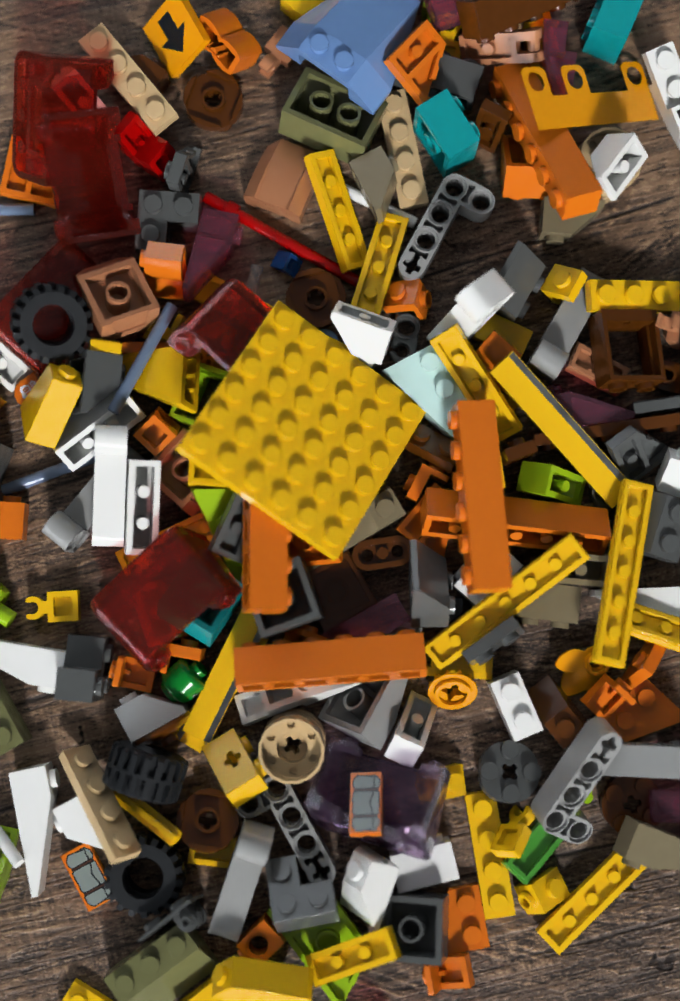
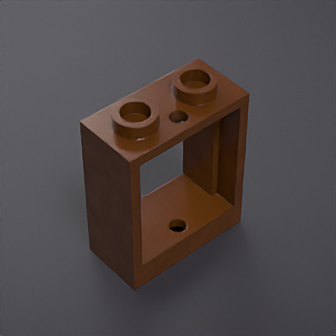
[588,309,666,393]

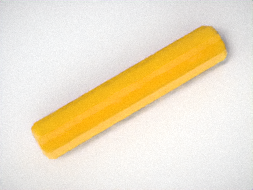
[113,790,182,846]

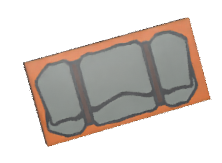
[349,771,383,837]
[60,843,111,912]

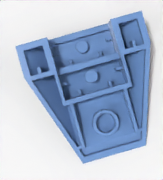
[276,0,420,115]

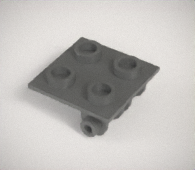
[138,893,207,942]

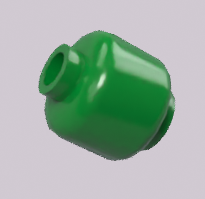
[161,658,207,703]

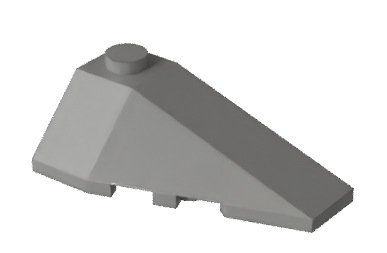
[318,619,423,750]

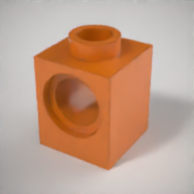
[133,406,181,457]
[236,912,286,961]

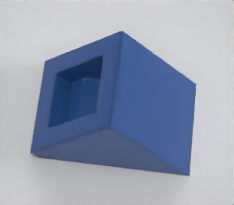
[270,250,303,278]

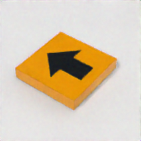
[143,0,211,78]

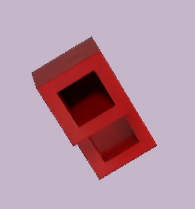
[111,110,176,182]

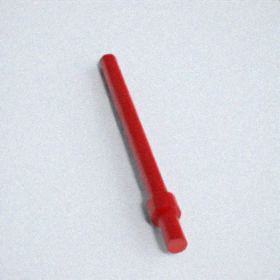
[203,191,359,288]

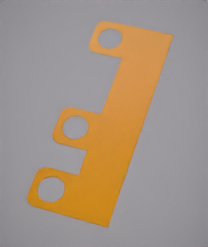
[521,61,659,130]

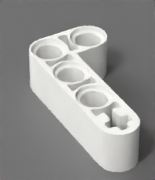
[426,268,515,341]
[92,425,128,547]

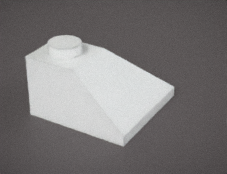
[340,844,401,929]

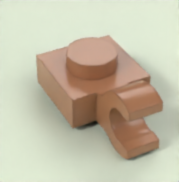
[258,24,294,80]
[655,311,680,349]

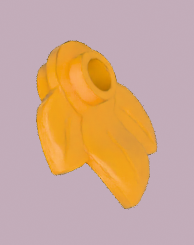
[555,646,610,696]

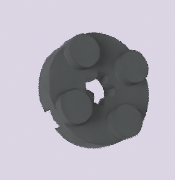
[477,740,542,804]

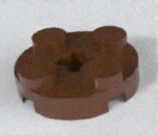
[183,69,244,132]
[286,268,346,329]
[599,776,664,833]
[176,788,239,854]

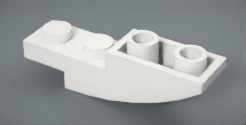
[642,41,680,150]
[234,683,362,727]

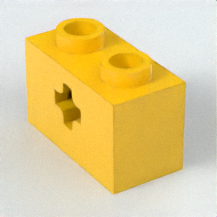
[201,728,268,808]

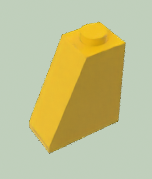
[120,344,201,414]
[20,363,83,449]
[212,956,314,1001]

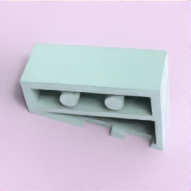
[381,345,467,440]

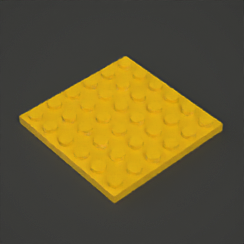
[175,300,425,561]

